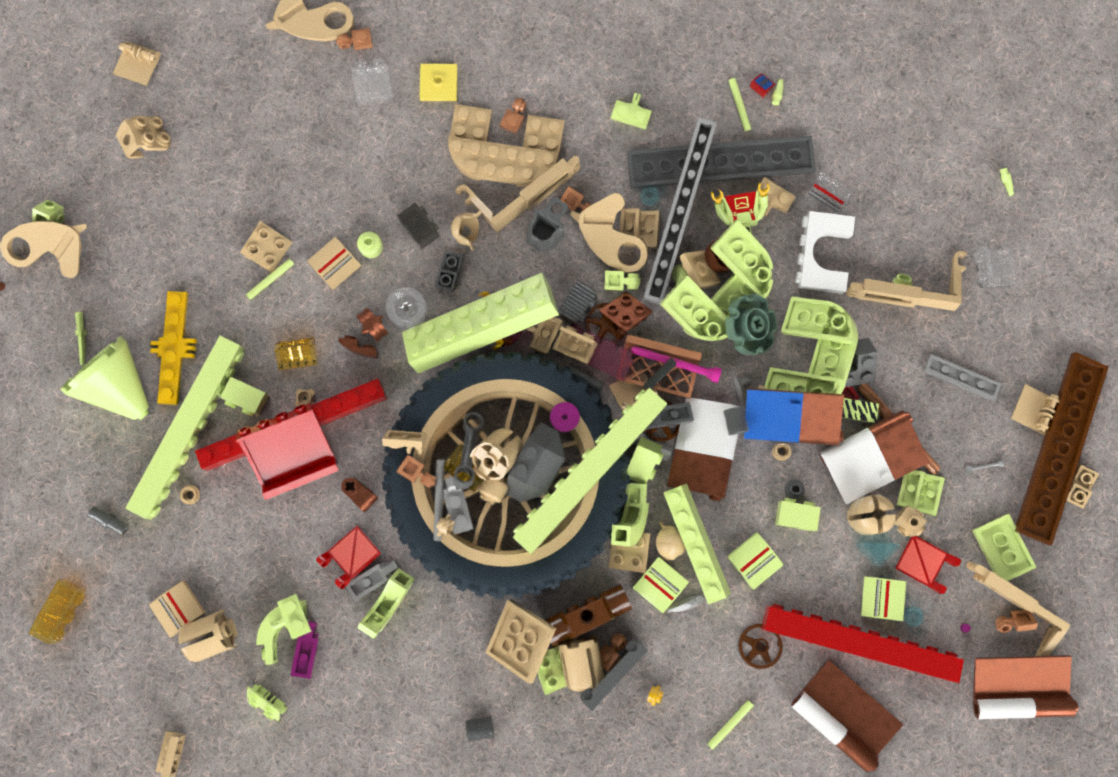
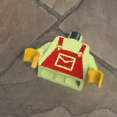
[710,182,770,234]

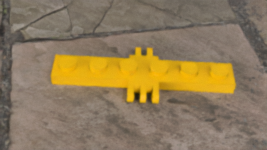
[150,291,197,405]

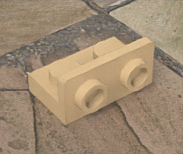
[156,731,186,777]

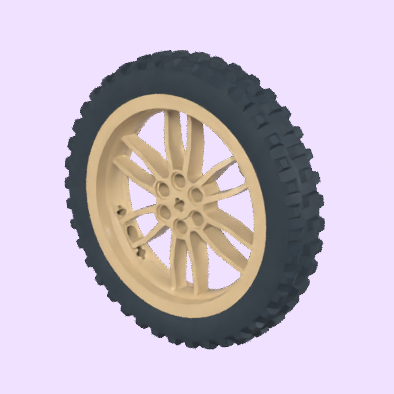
[382,352,630,599]

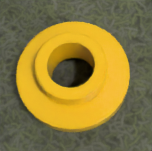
[647,686,663,706]

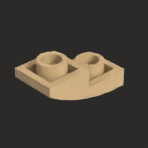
[1066,464,1099,509]

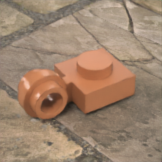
[336,28,373,50]
[500,98,527,134]
[560,186,592,212]
[396,455,436,488]
[995,610,1038,633]
[600,633,627,672]

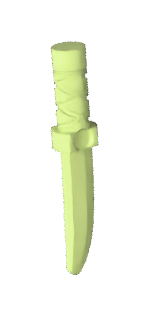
[75,312,87,365]

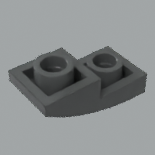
[435,250,464,291]

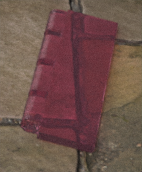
[570,324,634,381]

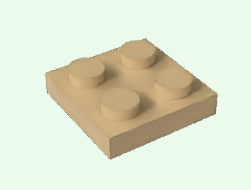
[679,250,721,289]

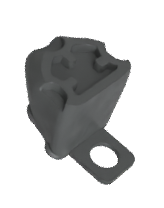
[526,197,568,252]

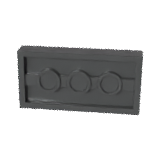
[580,638,648,711]

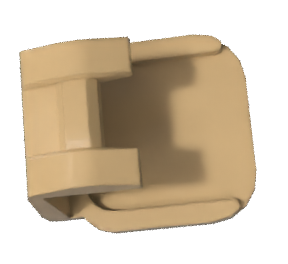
[116,115,171,159]

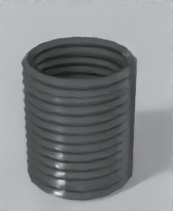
[723,406,749,436]
[465,716,494,742]

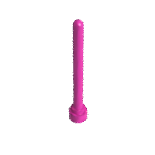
[631,346,722,383]

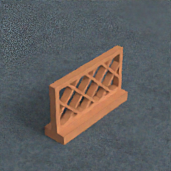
[616,334,702,399]

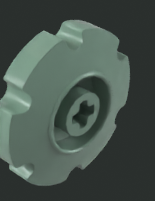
[725,294,777,356]

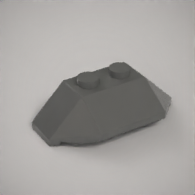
[506,423,565,502]

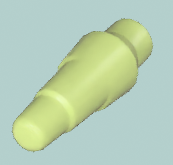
[772,79,783,105]
[999,168,1014,196]

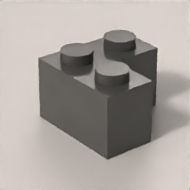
[845,338,877,387]

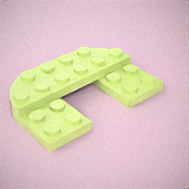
[660,220,773,341]
[764,297,858,394]

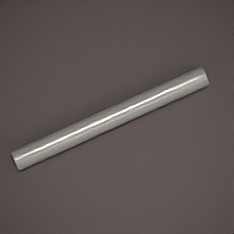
[434,460,444,541]

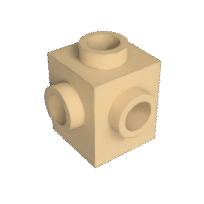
[894,506,927,537]

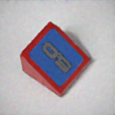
[749,73,775,98]

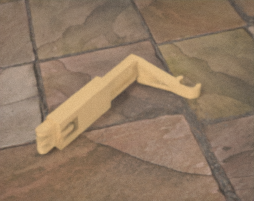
[456,156,581,233]
[845,251,967,311]
[966,562,1070,656]

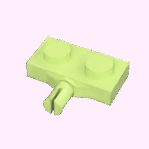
[611,93,652,130]
[270,594,312,640]

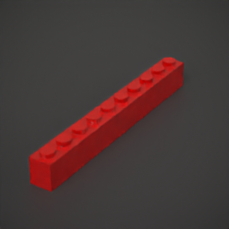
[195,379,388,471]
[761,604,964,683]

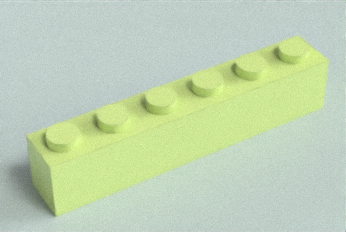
[664,484,731,604]

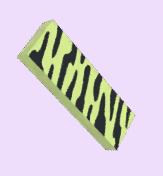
[842,398,879,423]

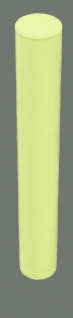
[729,78,751,131]
[246,258,294,300]
[707,700,754,749]

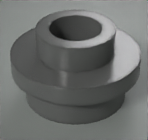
[785,480,805,499]

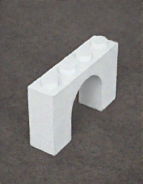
[795,211,855,294]

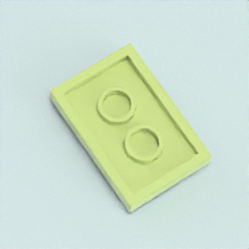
[972,514,1037,581]

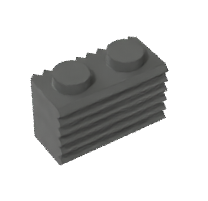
[558,280,598,326]

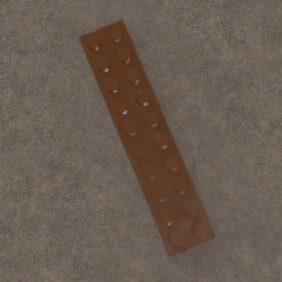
[1015,352,1109,546]

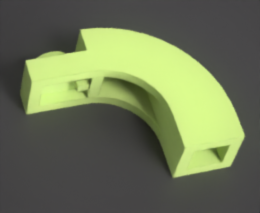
[611,482,649,547]
[357,568,415,639]
[256,600,307,665]

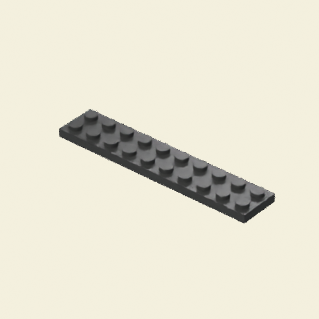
[627,135,816,188]

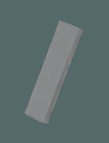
[923,354,1002,401]

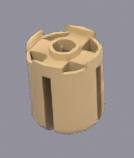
[470,429,523,481]
[847,495,896,536]
[178,610,238,662]
[558,636,605,692]

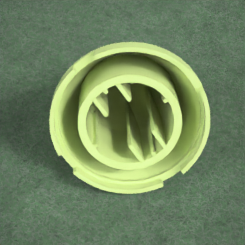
[60,336,149,420]

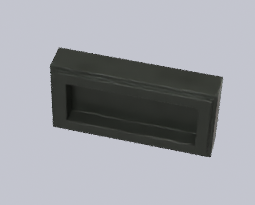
[644,357,676,389]

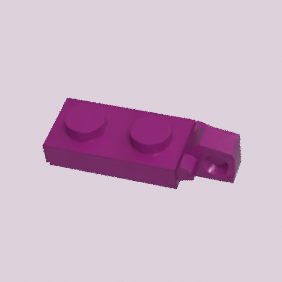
[291,621,319,679]

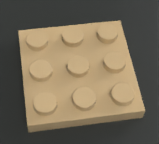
[485,599,556,684]

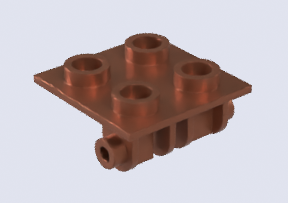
[599,292,653,335]

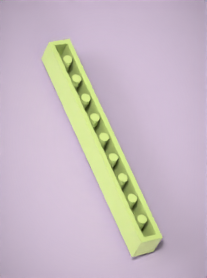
[125,336,244,520]
[513,388,667,554]

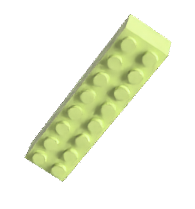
[402,273,559,374]

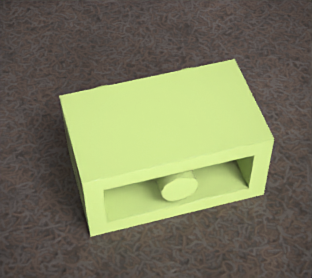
[220,377,269,417]
[626,437,664,484]
[775,498,821,531]

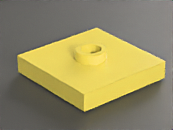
[420,64,458,101]

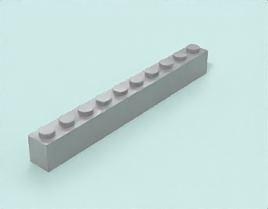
[642,117,717,306]

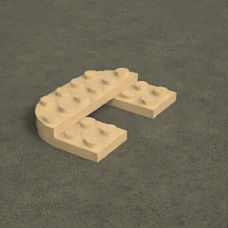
[448,104,565,187]

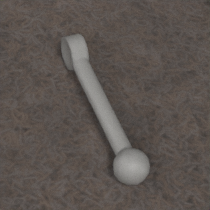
[965,459,1005,473]

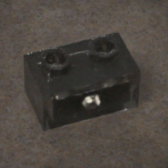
[397,203,440,250]

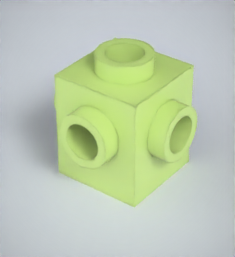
[32,199,64,224]

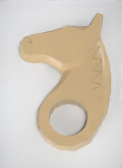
[266,0,354,41]
[570,193,649,273]
[0,221,87,278]

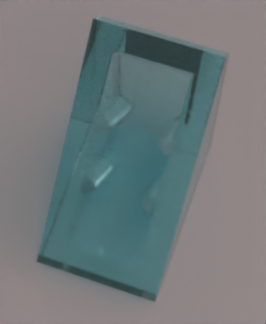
[856,542,900,567]

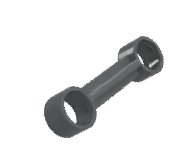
[454,412,484,489]

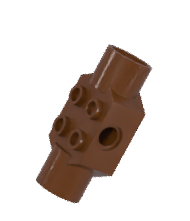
[544,584,632,647]

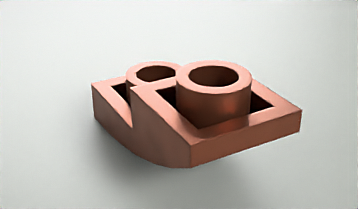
[338,335,378,359]

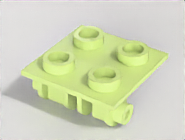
[538,646,566,695]
[247,684,287,721]

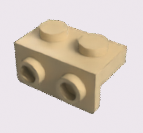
[553,325,598,365]

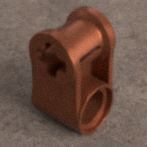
[341,477,378,513]

